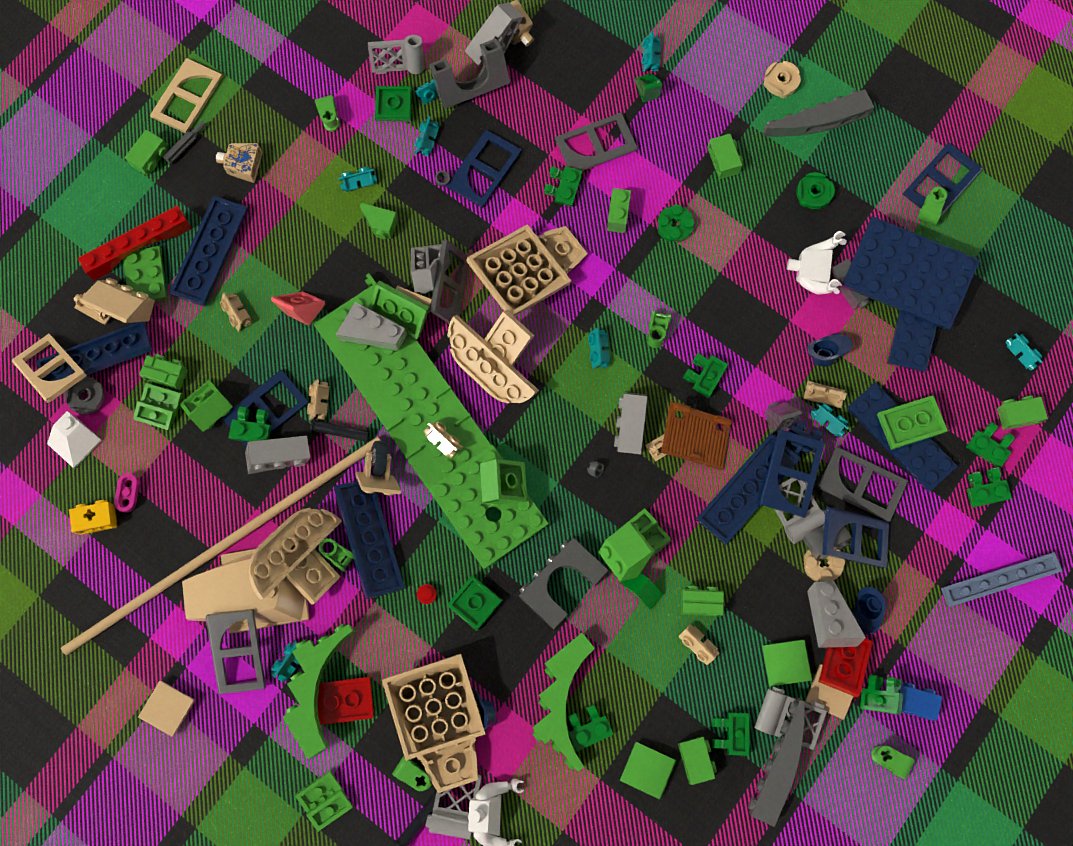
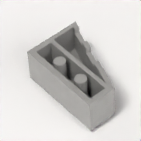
[465,3,523,65]
[411,244,451,293]
[336,302,407,351]
[614,392,647,454]
[245,436,310,474]
[807,581,866,648]

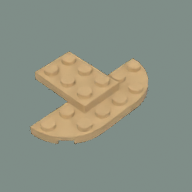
[448,310,539,404]
[249,508,342,604]

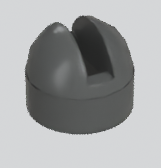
[435,170,450,187]
[587,461,604,478]

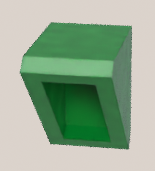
[634,73,662,103]
[620,573,663,609]

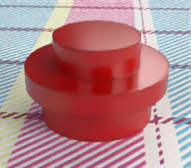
[417,584,437,604]

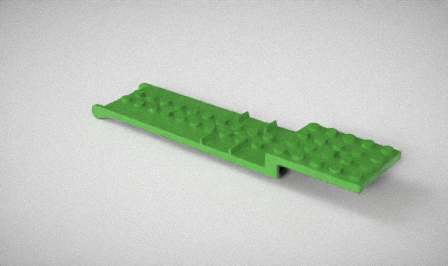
[312,273,549,570]

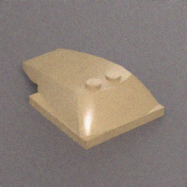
[466,224,588,317]
[182,549,310,634]
[382,654,485,793]

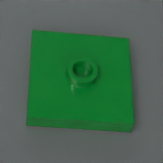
[374,86,412,122]
[447,575,503,631]

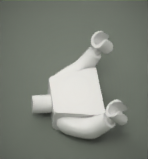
[787,231,847,295]
[468,779,524,846]

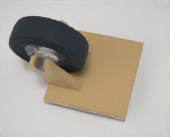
[355,441,401,496]

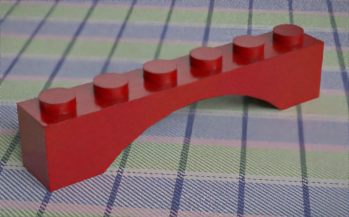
[78,205,192,281]

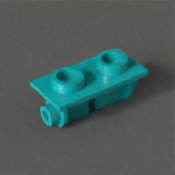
[641,32,661,72]
[415,79,438,105]
[414,116,439,156]
[338,167,377,192]
[588,328,610,369]
[1005,333,1042,370]
[810,403,849,438]
[271,639,299,683]

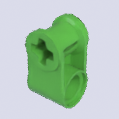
[315,95,340,132]
[917,187,947,225]
[647,310,671,348]
[319,539,354,573]
[871,745,915,780]
[392,755,432,791]

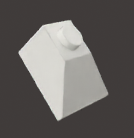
[47,411,102,469]

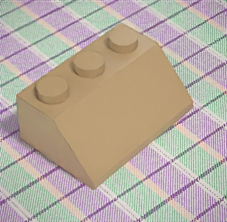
[80,278,155,323]

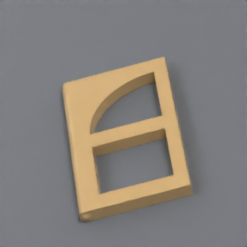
[150,58,223,134]
[12,334,87,403]

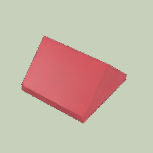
[271,291,325,326]

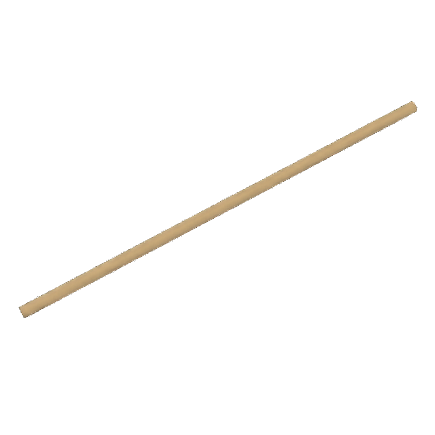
[61,436,381,655]

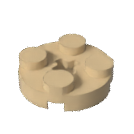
[764,61,801,98]
[803,548,845,582]

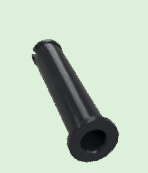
[310,418,370,442]
[393,791,444,846]

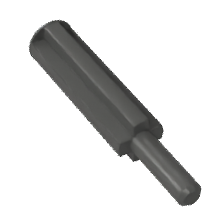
[163,121,206,164]

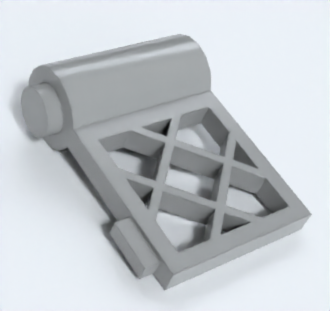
[368,35,425,74]
[774,478,825,544]
[754,686,827,750]
[426,775,481,840]

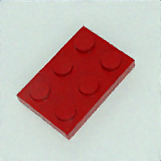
[818,638,873,698]
[317,677,374,725]

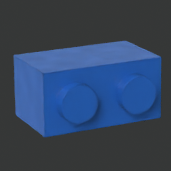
[898,683,942,721]

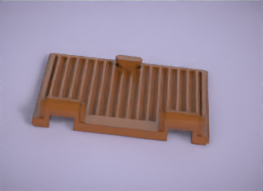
[661,402,732,470]

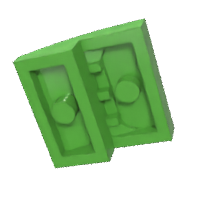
[133,383,184,430]
[616,508,671,557]
[762,640,812,686]
[620,742,676,800]
[295,770,353,832]

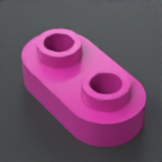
[114,473,139,513]

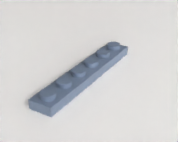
[941,552,1062,607]

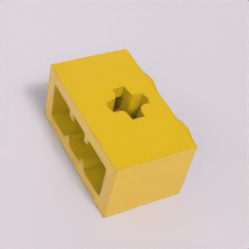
[69,500,117,535]

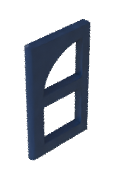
[446,130,521,209]
[903,142,983,219]
[221,370,309,447]
[759,430,825,518]
[822,507,889,568]

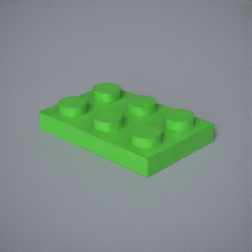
[123,246,168,302]
[369,281,430,339]
[877,395,948,450]

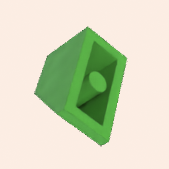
[360,203,398,239]

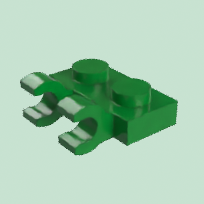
[544,166,582,207]
[683,353,728,398]
[228,406,271,442]
[966,422,1015,468]
[966,467,1012,508]
[860,675,903,715]
[568,704,614,752]
[712,713,749,756]

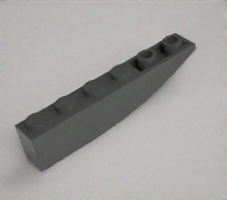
[762,89,874,137]
[748,698,805,827]

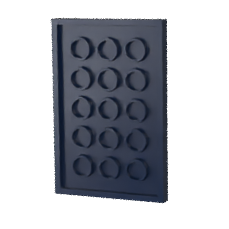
[842,216,980,330]

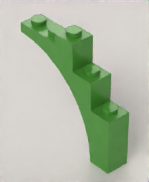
[283,624,355,760]
[532,633,595,772]

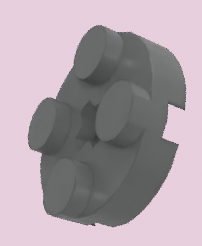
[64,376,105,415]

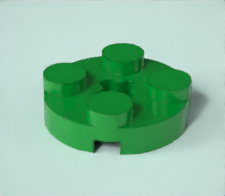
[796,172,835,209]
[657,204,695,242]

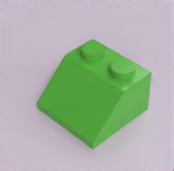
[180,380,233,432]
[480,459,527,504]
[599,522,654,582]

